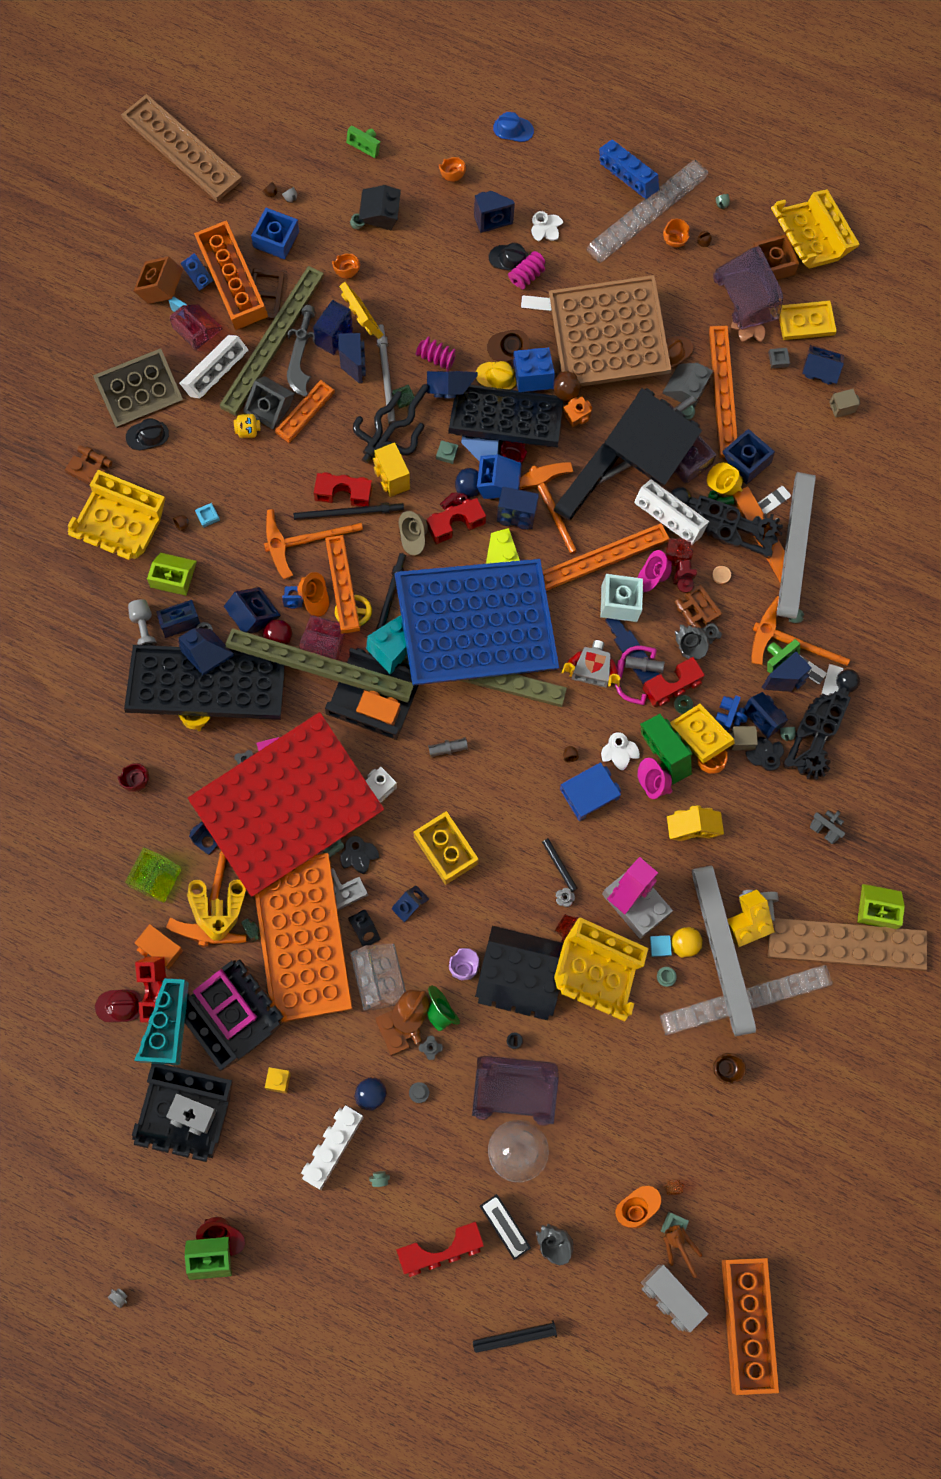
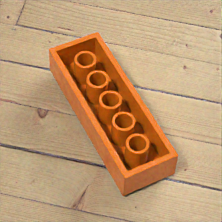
[194,220,268,330]
[722,1258,779,1395]

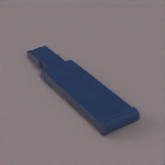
[605,618,659,685]

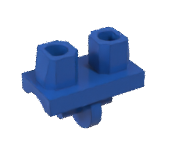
[180,253,214,290]
[715,695,748,732]

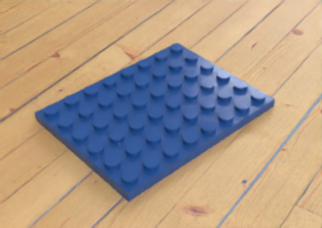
[395,559,559,686]

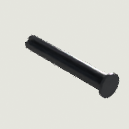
[473,1320,557,1353]

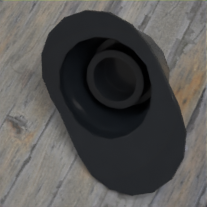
[489,243,529,271]
[126,418,169,450]

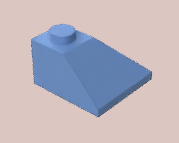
[461,436,500,461]

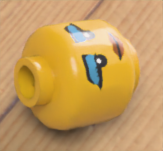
[234,414,261,438]

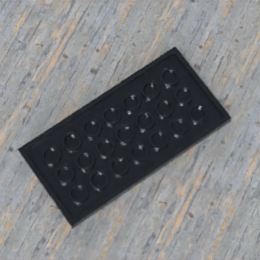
[124,645,285,720]

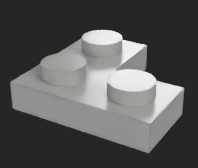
[332,868,368,910]

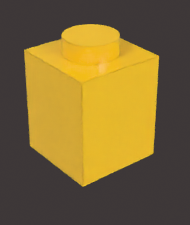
[265,1067,291,1094]

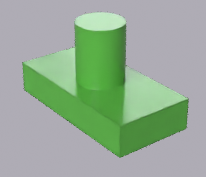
[346,125,380,158]
[767,639,800,673]

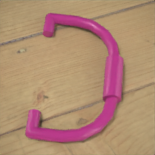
[615,646,657,705]

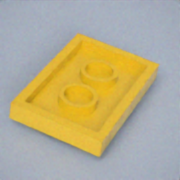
[339,282,384,339]
[777,301,837,340]
[670,704,735,764]

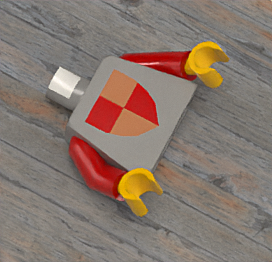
[561,640,621,688]

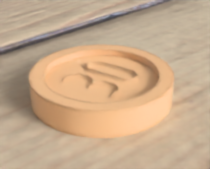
[712,566,731,584]

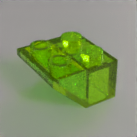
[125,847,182,903]

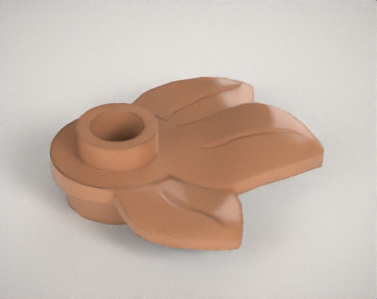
[731,312,766,342]

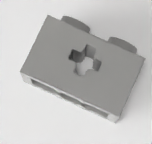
[166,1094,216,1136]

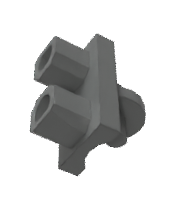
[810,810,845,844]

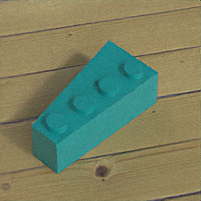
[366,615,407,674]
[134,978,189,1065]

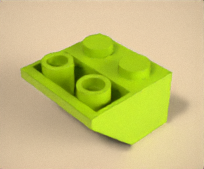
[147,553,197,596]
[857,884,905,929]

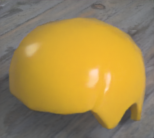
[671,927,703,958]

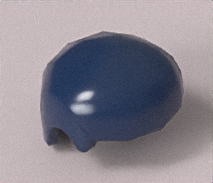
[455,468,479,498]
[354,1077,387,1111]

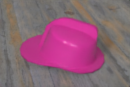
[637,550,672,592]
[637,758,673,799]

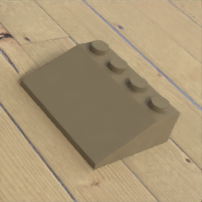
[93,348,183,427]

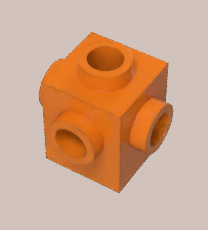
[563,397,592,428]

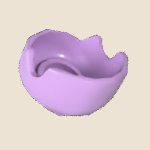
[449,948,479,981]

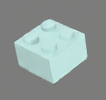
[600,574,643,622]

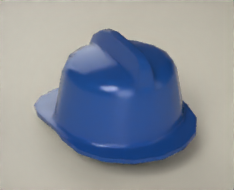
[493,112,534,142]

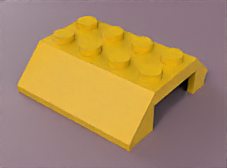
[771,189,860,269]
[68,470,165,560]
[554,917,648,1021]

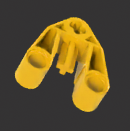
[187,879,246,941]

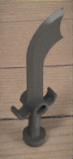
[287,305,316,396]

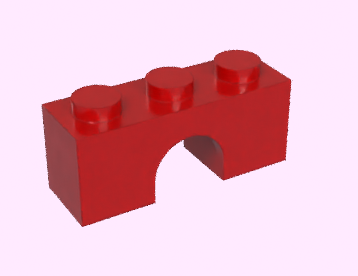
[314,472,372,507]
[427,498,486,544]
[642,657,705,707]
[135,957,166,1022]

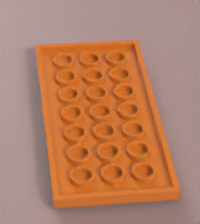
[255,853,353,1022]

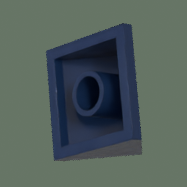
[156,600,200,638]

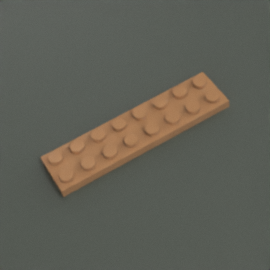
[121,94,242,202]
[768,918,927,971]

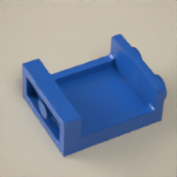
[560,762,621,822]

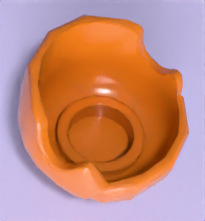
[439,157,466,182]
[663,218,690,248]
[332,253,360,279]
[697,750,728,774]

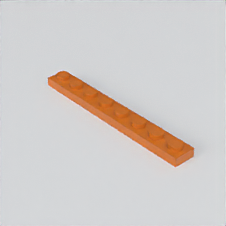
[709,326,737,458]
[542,523,669,591]

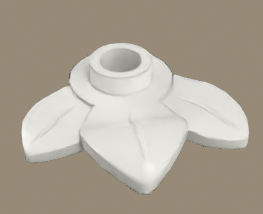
[531,211,563,241]
[601,732,640,770]

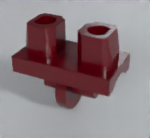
[673,560,697,593]

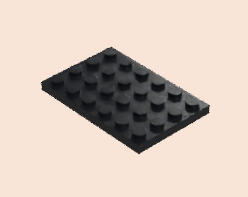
[448,385,563,448]

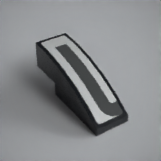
[479,1194,531,1260]

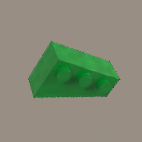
[640,714,692,785]

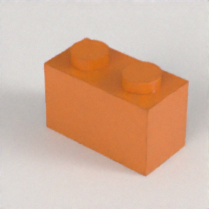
[356,690,400,726]
[135,924,183,970]

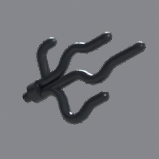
[353,384,429,464]

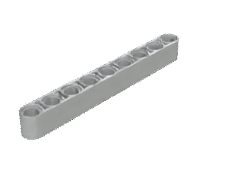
[777,472,815,619]
[692,865,756,1037]

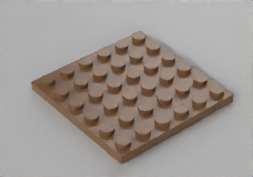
[549,275,671,386]

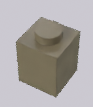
[829,389,860,418]
[729,726,758,750]

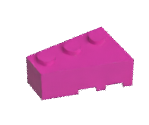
[607,857,658,914]

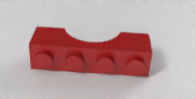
[396,1222,484,1277]

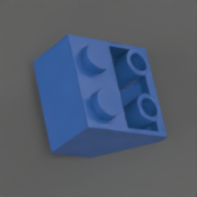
[477,454,522,499]

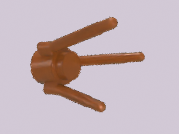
[663,1225,703,1278]

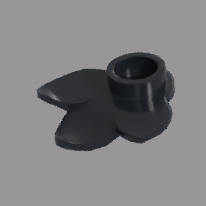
[745,737,784,771]
[340,836,379,874]

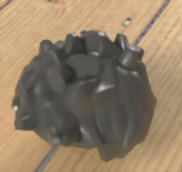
[675,624,710,660]
[536,1224,574,1266]

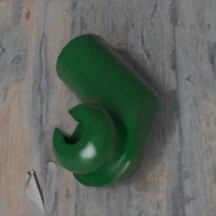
[708,491,735,505]

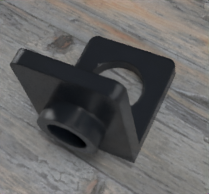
[348,910,381,948]

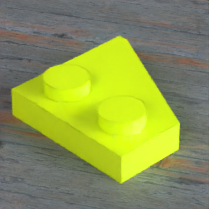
[486,528,520,564]

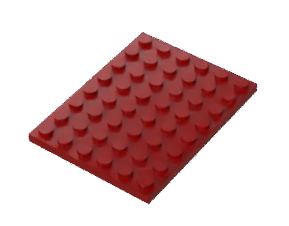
[187,712,384,897]

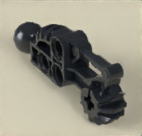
[670,487,783,558]
[783,669,860,780]

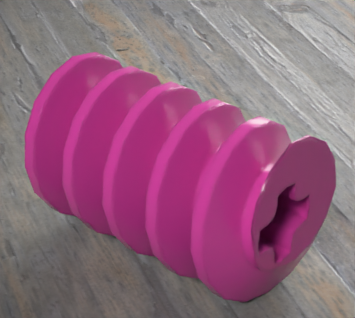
[508,251,545,290]
[416,336,456,371]

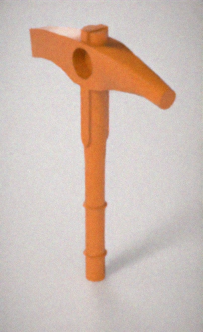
[519,462,577,554]
[264,509,363,579]
[751,596,850,666]
[166,851,247,947]

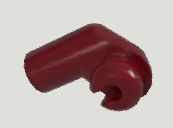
[440,493,468,510]

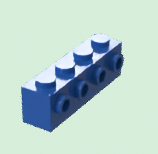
[599,139,659,199]

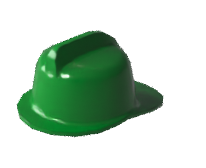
[427,985,460,1031]

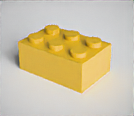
[413,811,479,885]

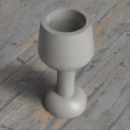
[128,599,157,646]

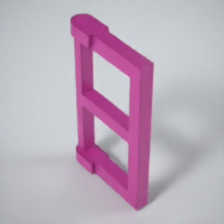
[193,969,257,1040]

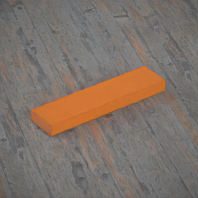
[275,380,335,443]

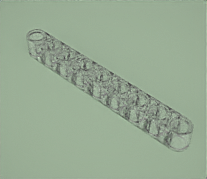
[586,160,708,263]
[659,965,833,1035]

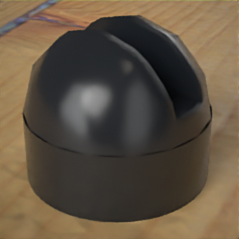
[506,1032,523,1049]

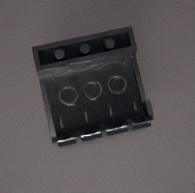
[475,926,563,1021]
[185,959,284,1071]
[132,1064,232,1162]

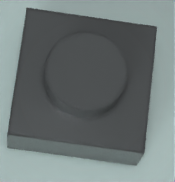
[768,348,790,368]

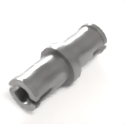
[625,656,665,673]
[428,737,468,758]

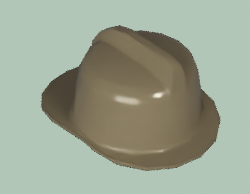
[399,511,428,555]

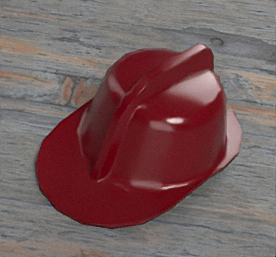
[95,989,143,1023]
[196,1217,245,1256]

